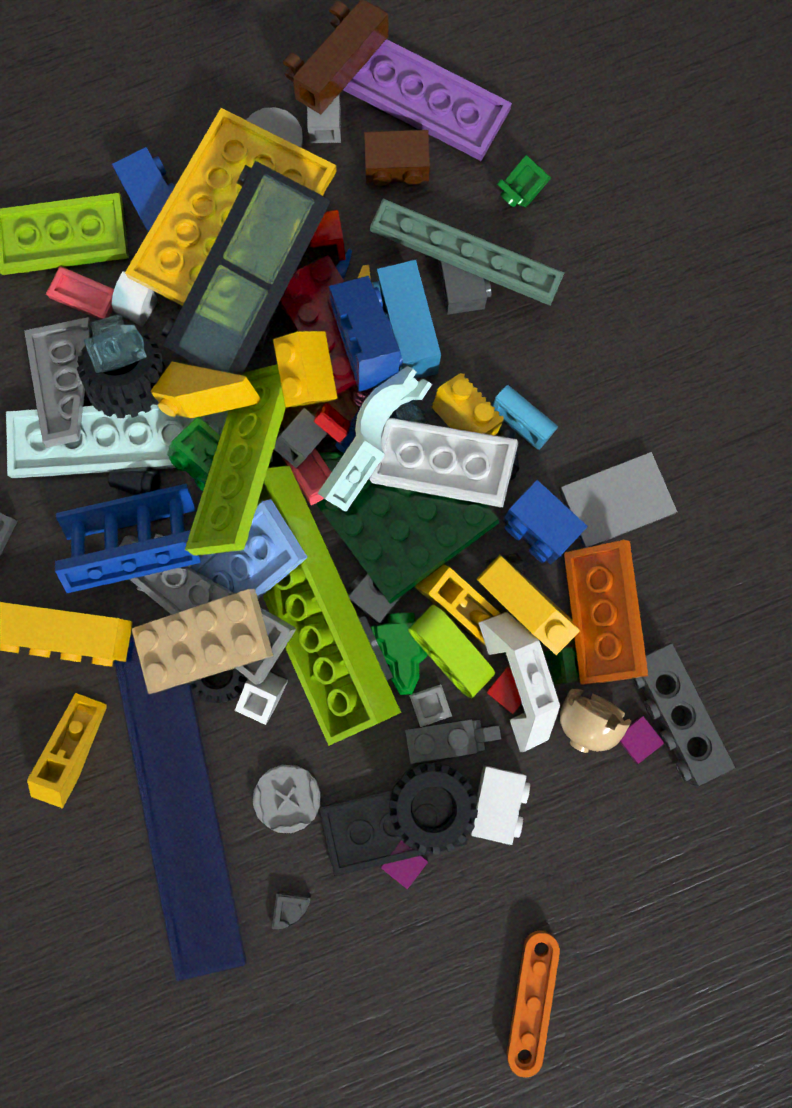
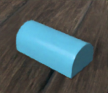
[491,385,558,450]

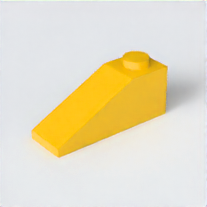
[150,362,261,419]
[477,555,580,655]
[414,565,501,646]
[27,693,107,808]

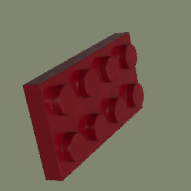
[279,255,357,394]

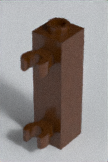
[283,0,388,115]

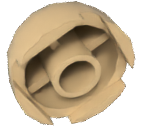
[560,689,631,753]

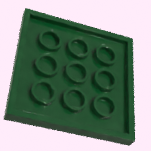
[316,420,500,604]

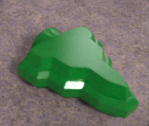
[370,613,428,695]

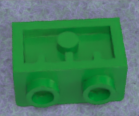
[167,417,220,491]

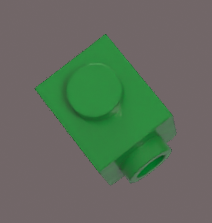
[497,155,552,208]

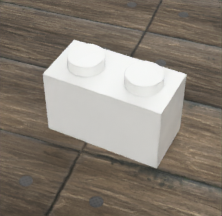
[469,765,530,845]

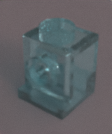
[84,325,147,373]

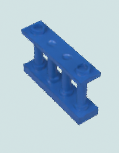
[55,484,201,593]

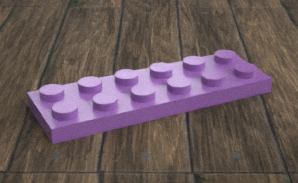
[343,39,512,161]

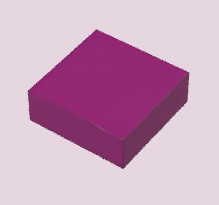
[620,716,664,764]
[381,840,428,890]

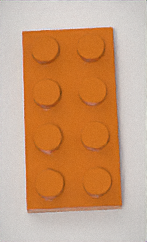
[564,540,648,685]

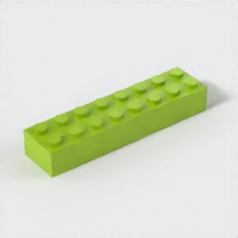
[258,465,401,746]

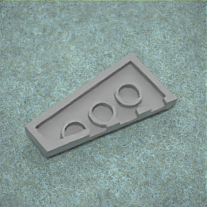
[24,317,92,448]

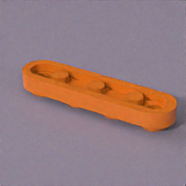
[507,930,560,1078]

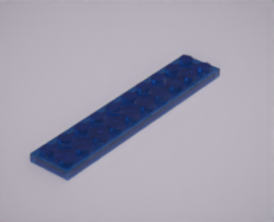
[114,635,247,981]

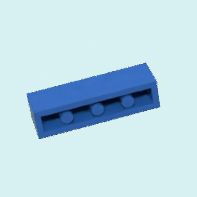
[112,147,175,232]

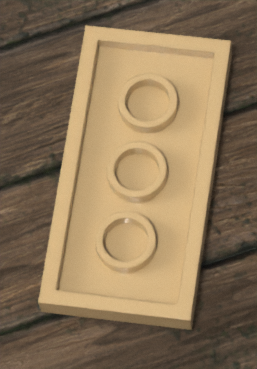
[131,589,273,694]

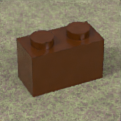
[364,130,430,186]

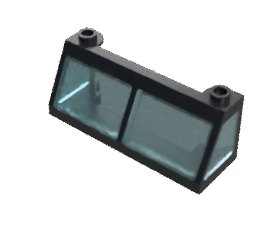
[161,161,331,375]

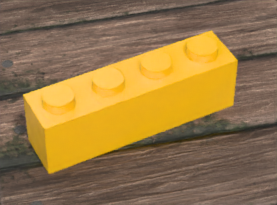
[0,602,133,667]

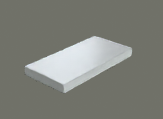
[369,418,518,507]

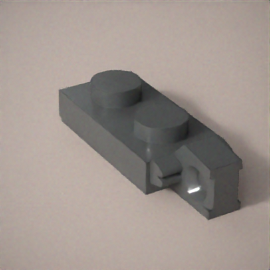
[405,719,501,764]

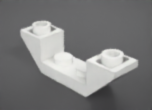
[478,612,560,752]

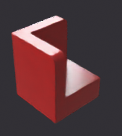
[310,210,346,261]

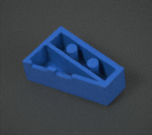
[329,276,403,391]

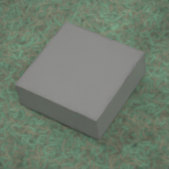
[409,684,452,727]

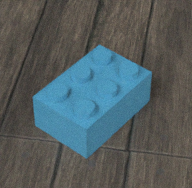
[372,260,441,379]

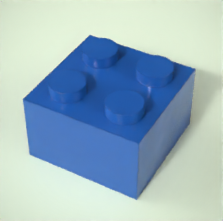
[503,480,588,565]

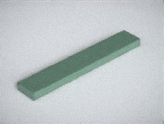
[370,199,564,306]

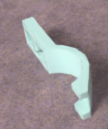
[318,366,432,511]

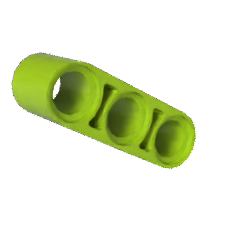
[408,605,495,698]

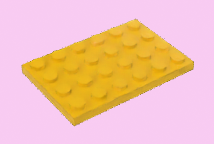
[125,108,336,337]

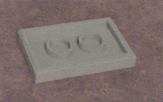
[559,452,677,548]

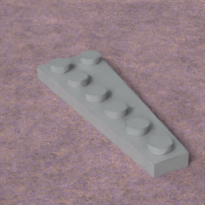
[120,535,296,685]

